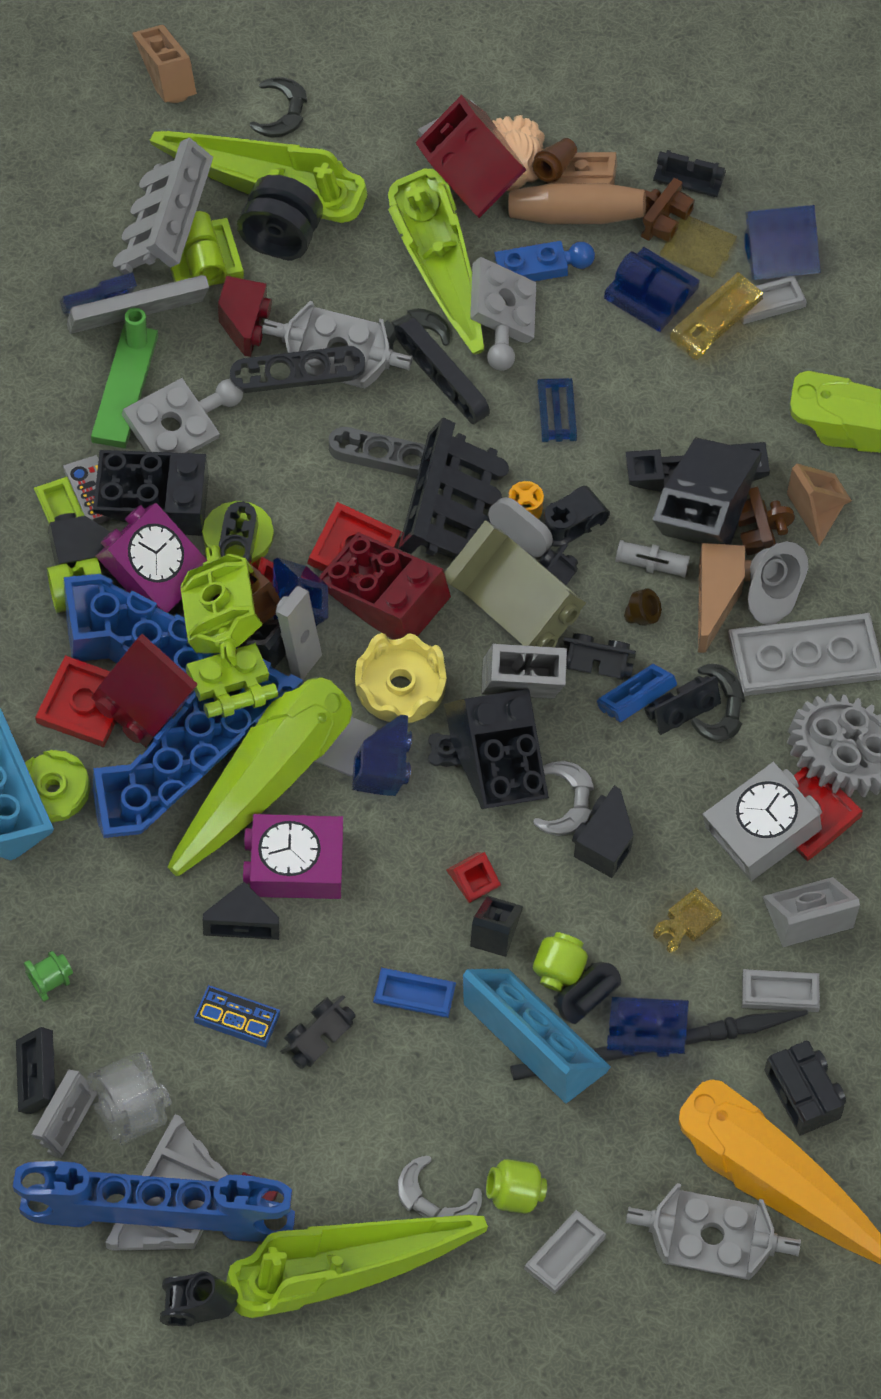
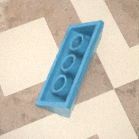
[0,708,54,860]
[463,969,611,1104]

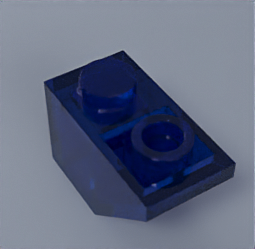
[273,557,328,626]
[352,715,412,796]

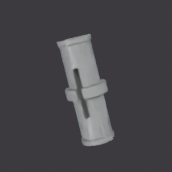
[615,540,690,578]

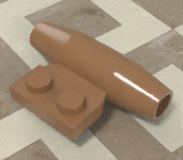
[508,152,646,224]

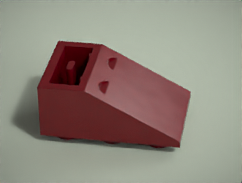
[415,94,526,218]
[316,532,451,640]

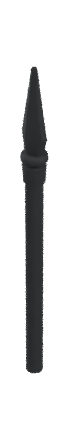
[510,1010,808,1081]

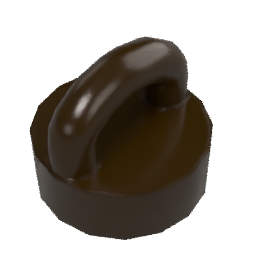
[624,588,662,626]

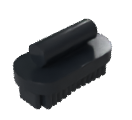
[553,962,621,1025]

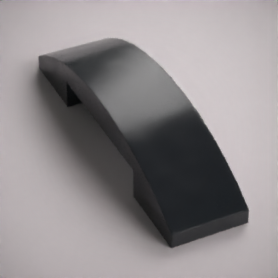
[625,442,770,491]

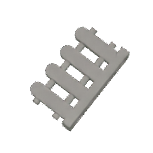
[113,137,213,276]

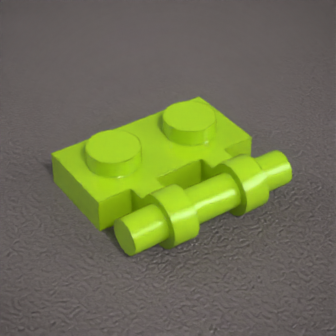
[186,643,278,718]

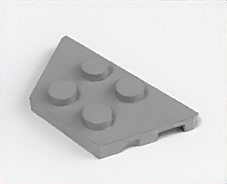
[105,1114,228,1251]

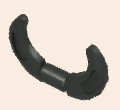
[250,77,307,137]
[384,308,450,368]
[691,663,745,742]

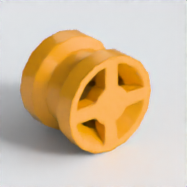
[508,481,544,519]

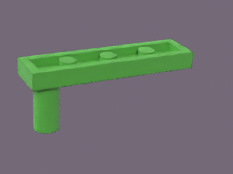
[91,308,158,449]

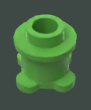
[24,951,73,1002]

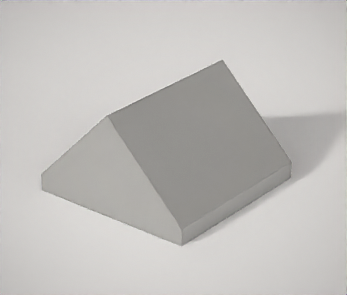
[763,877,860,947]

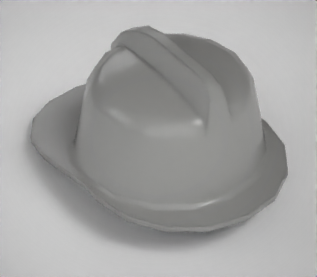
[748,541,808,625]

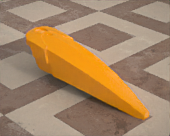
[679,1079,881,1265]

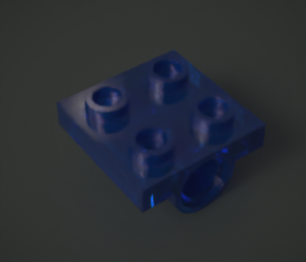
[744,205,821,280]
[604,247,700,332]

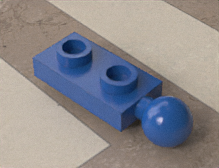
[494,241,595,281]

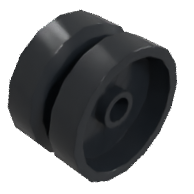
[237,175,323,261]

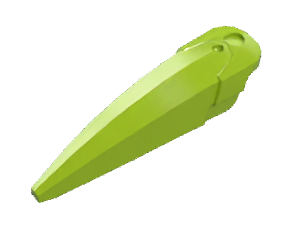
[150,131,367,223]
[388,169,484,355]
[790,371,881,453]
[167,677,352,876]
[226,1215,488,1318]

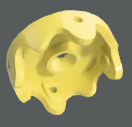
[355,633,447,724]

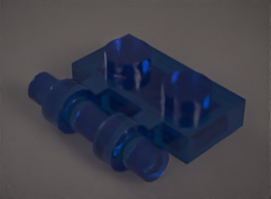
[607,997,689,1057]

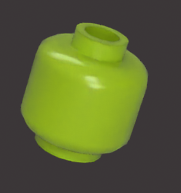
[532,932,588,992]
[486,1159,547,1214]

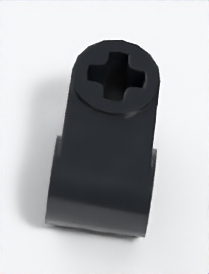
[544,485,610,547]
[160,1271,238,1326]

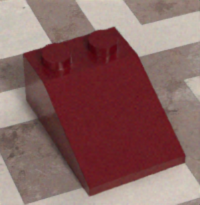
[91,634,198,748]

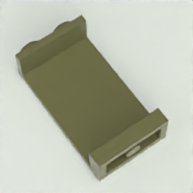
[444,520,586,647]

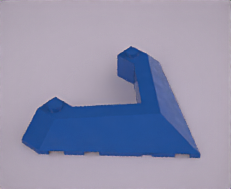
[64,574,304,838]

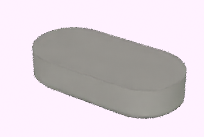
[488,497,553,557]

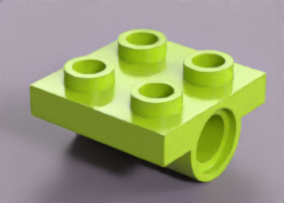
[170,211,244,286]

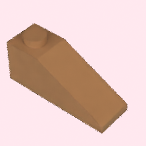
[132,25,197,103]
[698,543,751,653]

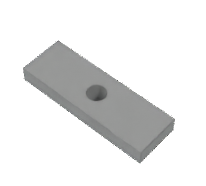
[276,586,322,680]

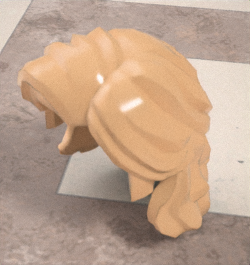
[492,115,545,191]

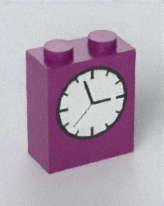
[96,503,207,613]
[243,814,343,899]

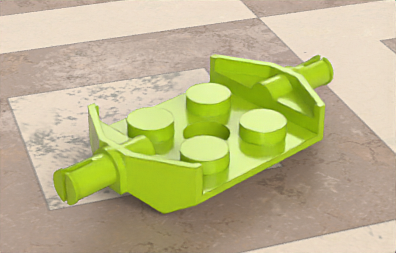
[180,545,262,668]

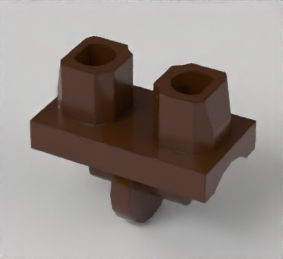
[640,178,695,242]
[738,486,795,555]

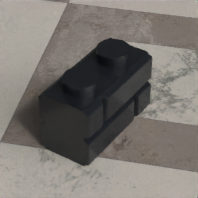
[764,1040,846,1136]

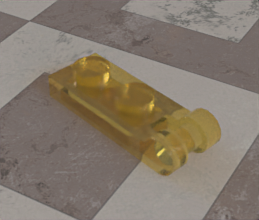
[670,272,763,360]

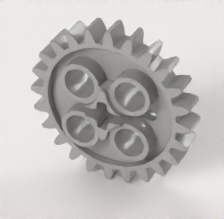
[787,694,881,797]

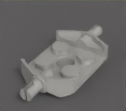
[262,301,413,389]
[626,1183,801,1280]

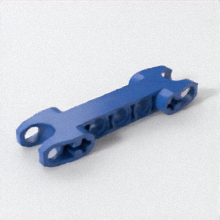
[13,1161,296,1242]

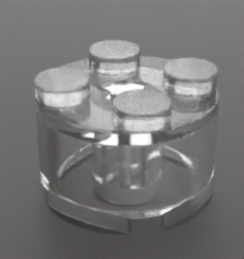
[87,1052,171,1145]

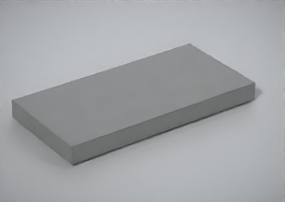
[67,275,209,334]
[728,613,881,696]

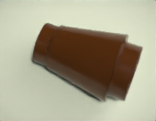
[532,138,577,182]

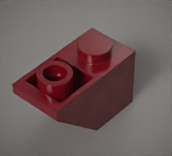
[218,276,272,357]

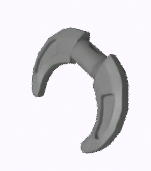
[533,761,594,836]
[398,1156,482,1218]

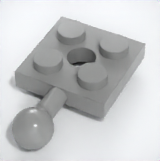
[470,257,536,371]
[122,378,243,453]

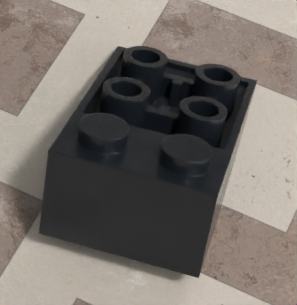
[653,437,762,545]
[93,450,209,536]
[444,689,549,809]

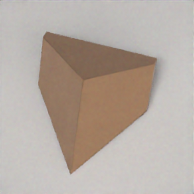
[787,464,852,546]

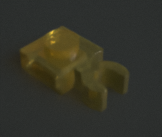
[653,887,722,953]

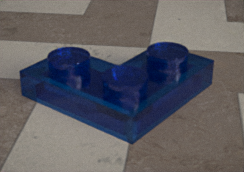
[59,273,137,314]

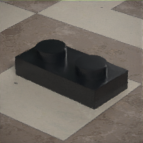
[16,1027,56,1114]

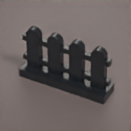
[398,417,509,560]

